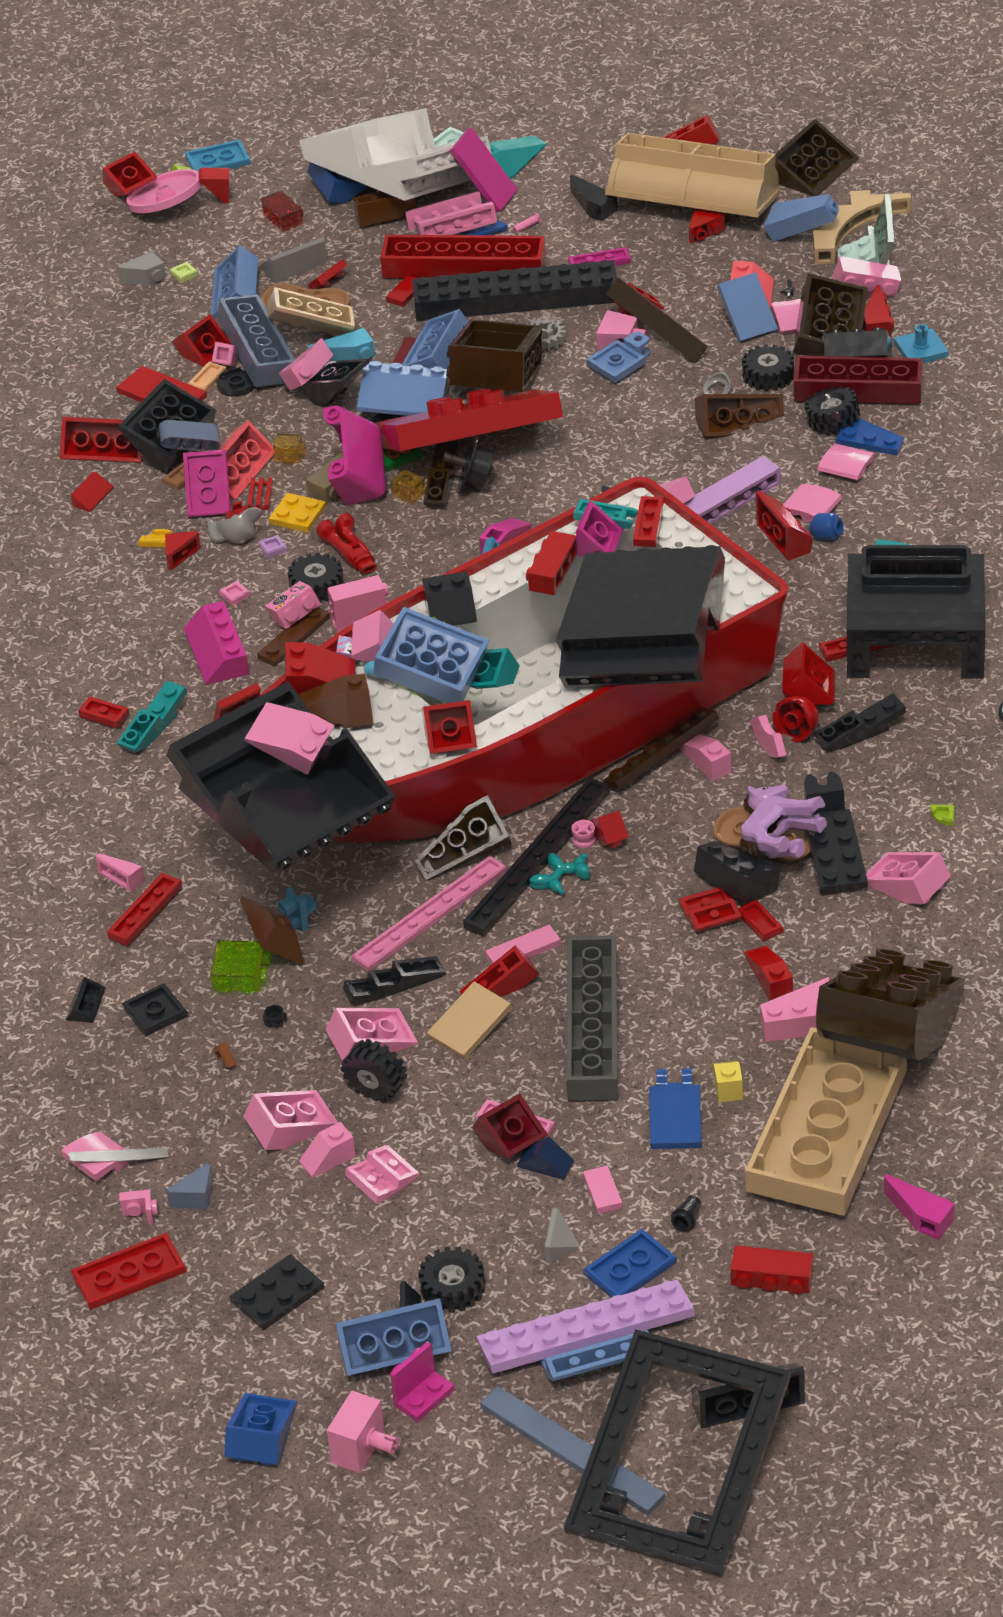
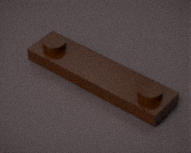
[257,607,330,667]

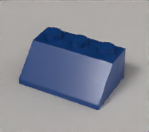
[307,162,369,204]

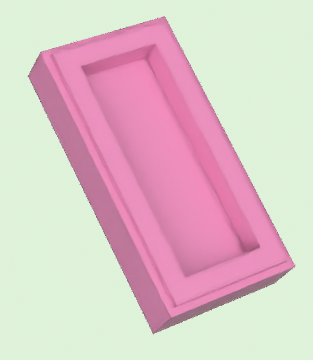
[583,1166,622,1214]

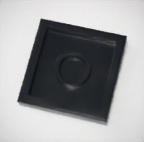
[121,983,188,1037]

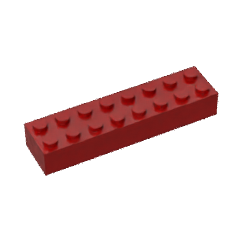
[380,234,546,278]

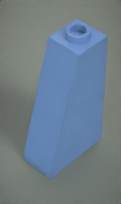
[763,194,839,241]

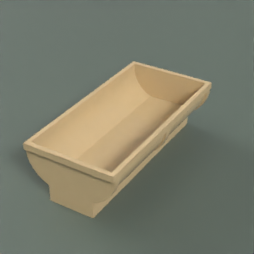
[605,133,780,217]

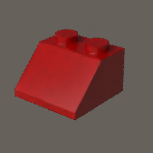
[103,151,157,196]
[172,314,232,367]
[422,700,477,754]

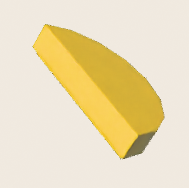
[138,529,173,548]

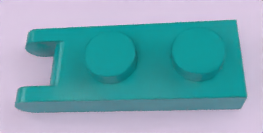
[573,499,638,529]

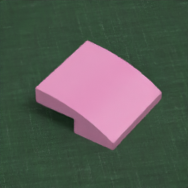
[771,299,801,335]
[818,444,875,480]
[783,484,842,522]
[61,1132,132,1181]
[345,1145,419,1204]

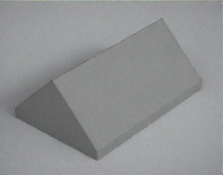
[260,237,327,283]

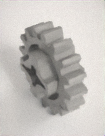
[530,317,566,351]

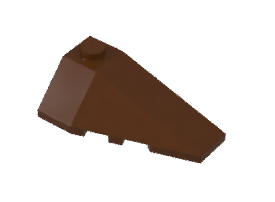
[240,896,304,964]

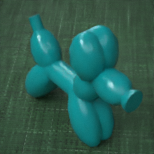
[529,853,591,896]

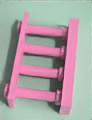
[405,191,497,235]

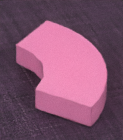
[750,715,786,758]

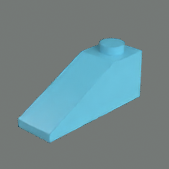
[307,328,375,363]

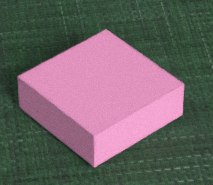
[219,581,250,606]

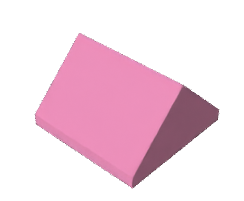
[351,610,394,661]

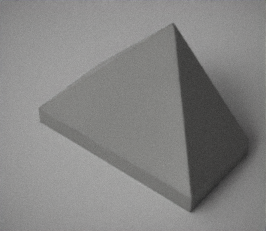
[544,1208,579,1263]

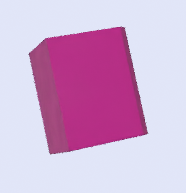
[576,501,623,557]

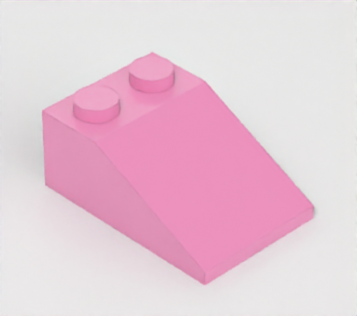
[244,702,334,775]
[866,852,951,905]
[325,1008,418,1061]
[243,1090,338,1150]

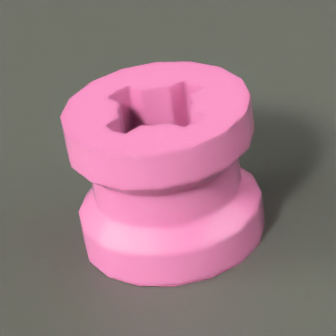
[571,820,596,848]

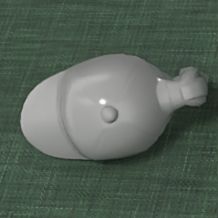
[205,507,264,544]

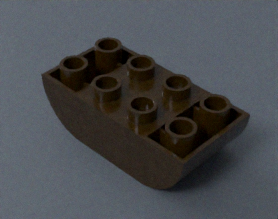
[816,949,966,1061]

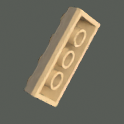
[267,287,355,336]

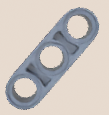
[159,420,221,451]

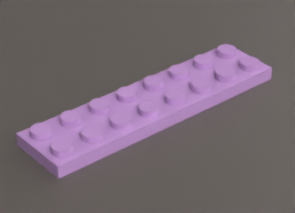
[476,1280,695,1374]

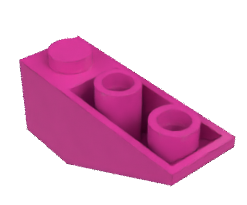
[479,518,532,555]
[884,1174,955,1240]

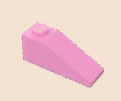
[279,338,333,390]
[679,734,731,781]

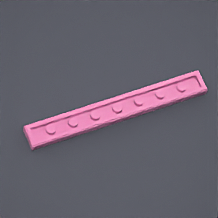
[352,856,507,971]

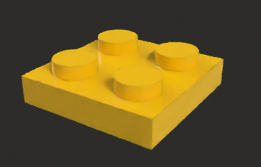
[269,493,326,533]

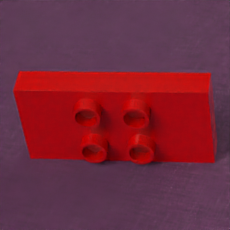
[375,388,563,451]

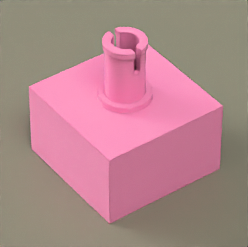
[327,1390,399,1473]

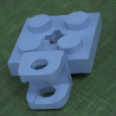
[586,331,650,383]

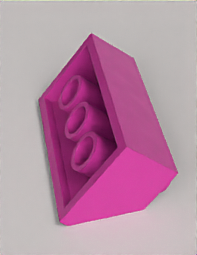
[184,601,249,685]

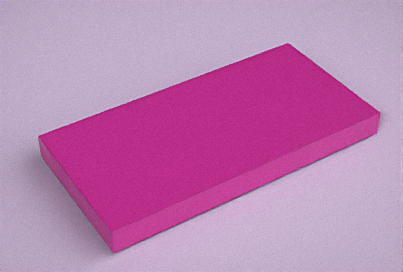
[449,127,517,212]

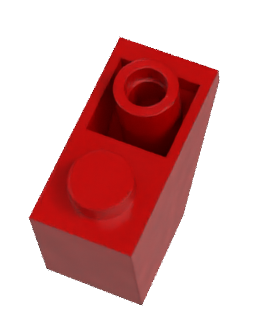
[689,209,725,244]

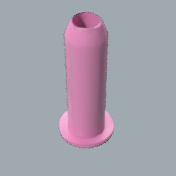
[513,213,541,233]

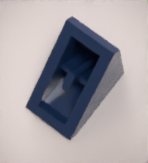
[517,1137,574,1180]

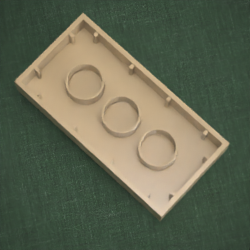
[745,1027,907,1216]

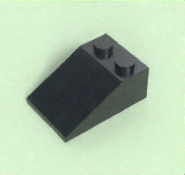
[303,359,370,406]

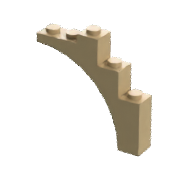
[812,190,911,264]

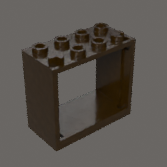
[446,319,543,392]

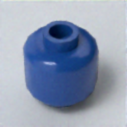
[809,513,844,541]

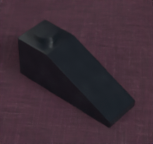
[570,174,618,221]

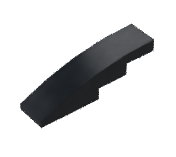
[343,956,446,1004]

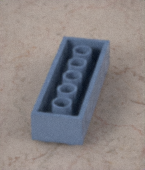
[218,294,295,387]

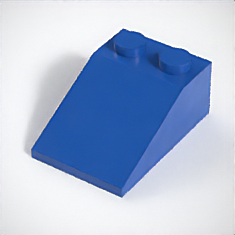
[224,1393,297,1465]

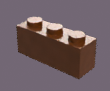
[352,191,417,227]

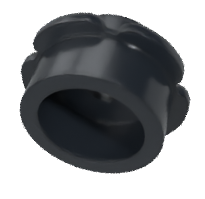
[263,1005,287,1027]

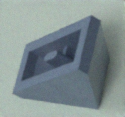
[166,1163,213,1209]

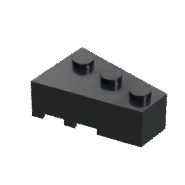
[824,328,892,357]
[694,841,781,902]

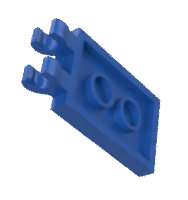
[649,1068,702,1149]

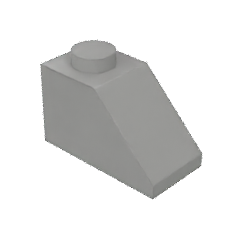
[117,252,166,285]

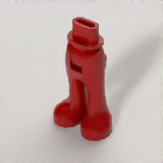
[316,513,377,574]

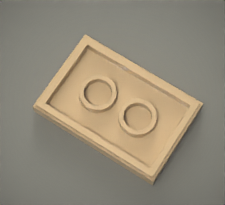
[427,982,512,1059]

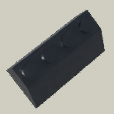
[691,1363,805,1429]

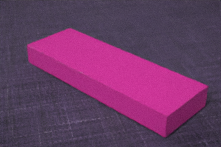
[568,247,631,266]

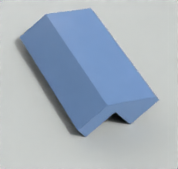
[540,1330,648,1381]

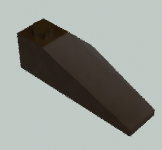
[415,795,511,881]

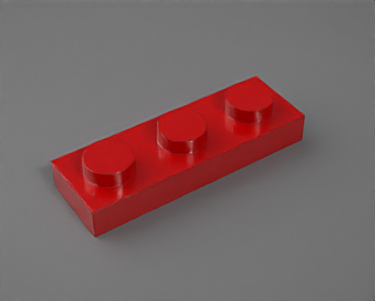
[633,496,664,547]

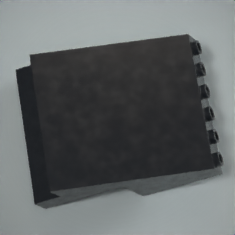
[556,545,725,688]
[166,682,396,873]

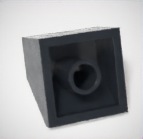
[422,571,477,626]

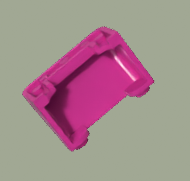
[323,406,386,505]

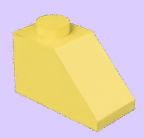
[711,1061,743,1102]

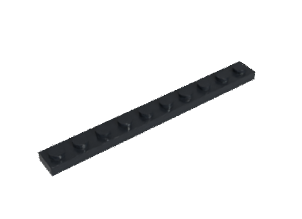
[463,777,610,936]

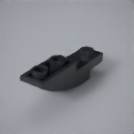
[814,693,907,750]

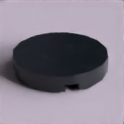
[216,367,256,397]

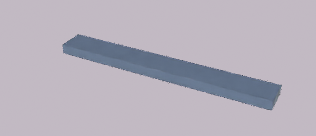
[480,1386,665,1516]

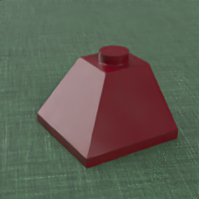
[472,1093,548,1159]

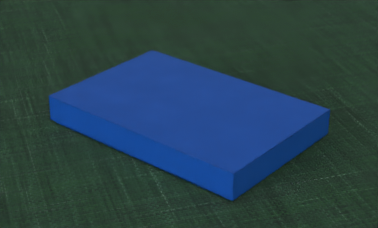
[583,1229,677,1298]

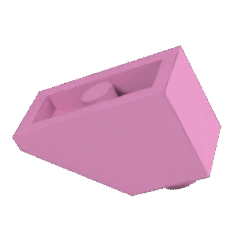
[299,1122,356,1178]

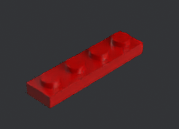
[107,873,182,946]

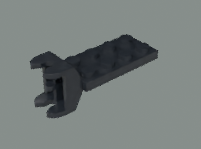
[804,772,868,893]

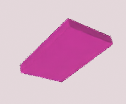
[183,450,231,517]

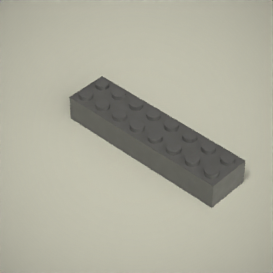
[566,935,618,1101]

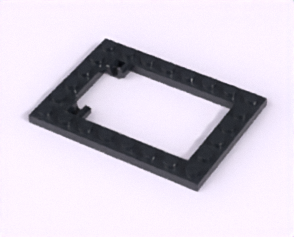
[564,1329,791,1577]

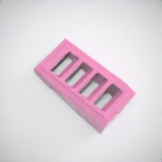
[96,853,144,892]

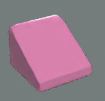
[212,342,236,367]

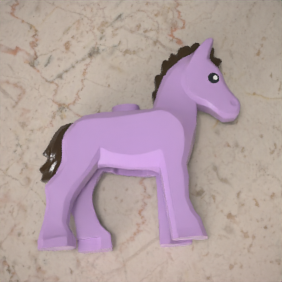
[739,785,827,859]

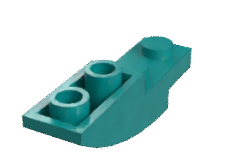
[117,680,188,752]

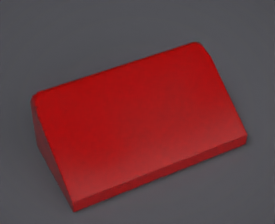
[71,472,114,512]

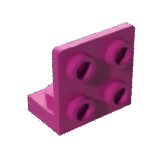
[390,1342,455,1423]

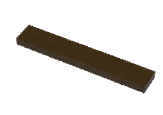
[606,277,708,363]

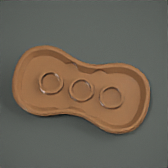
[261,283,350,309]
[713,807,810,862]

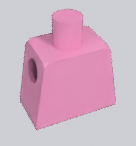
[596,310,647,349]

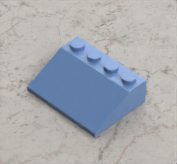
[357,361,449,416]
[373,607,489,703]

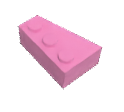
[831,257,901,299]
[760,977,830,1042]

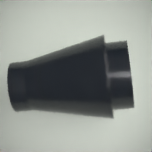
[671,1195,701,1232]

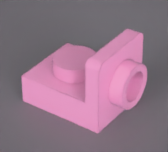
[119,1190,158,1225]

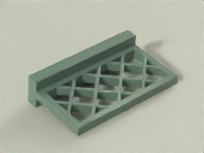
[866,194,894,265]

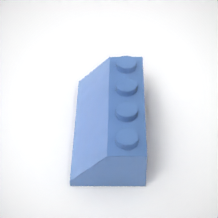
[211,245,258,318]
[402,309,468,369]
[336,1298,452,1376]

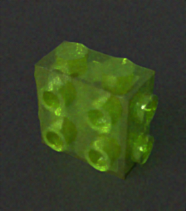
[210,940,271,993]

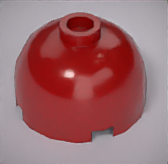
[772,695,819,742]

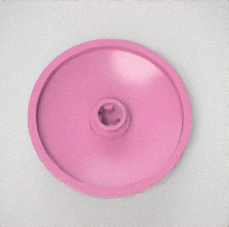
[126,169,202,213]

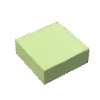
[170,262,198,283]

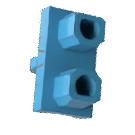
[278,887,316,932]

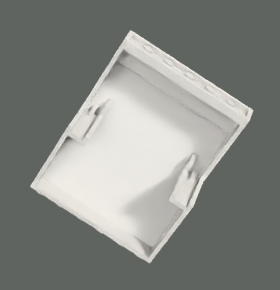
[299,108,492,201]

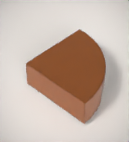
[213,1042,236,1068]

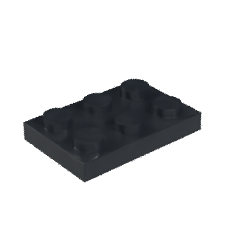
[230,1254,324,1331]

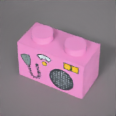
[265,581,321,629]

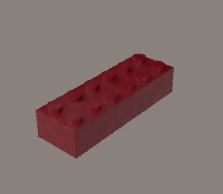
[794,355,923,404]

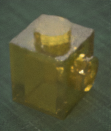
[273,433,306,463]
[391,469,425,505]

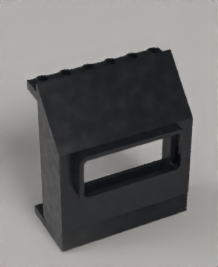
[847,545,985,679]

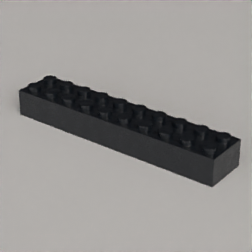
[412,260,617,322]

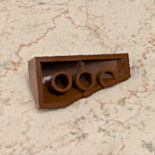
[695,394,784,437]
[298,673,374,728]

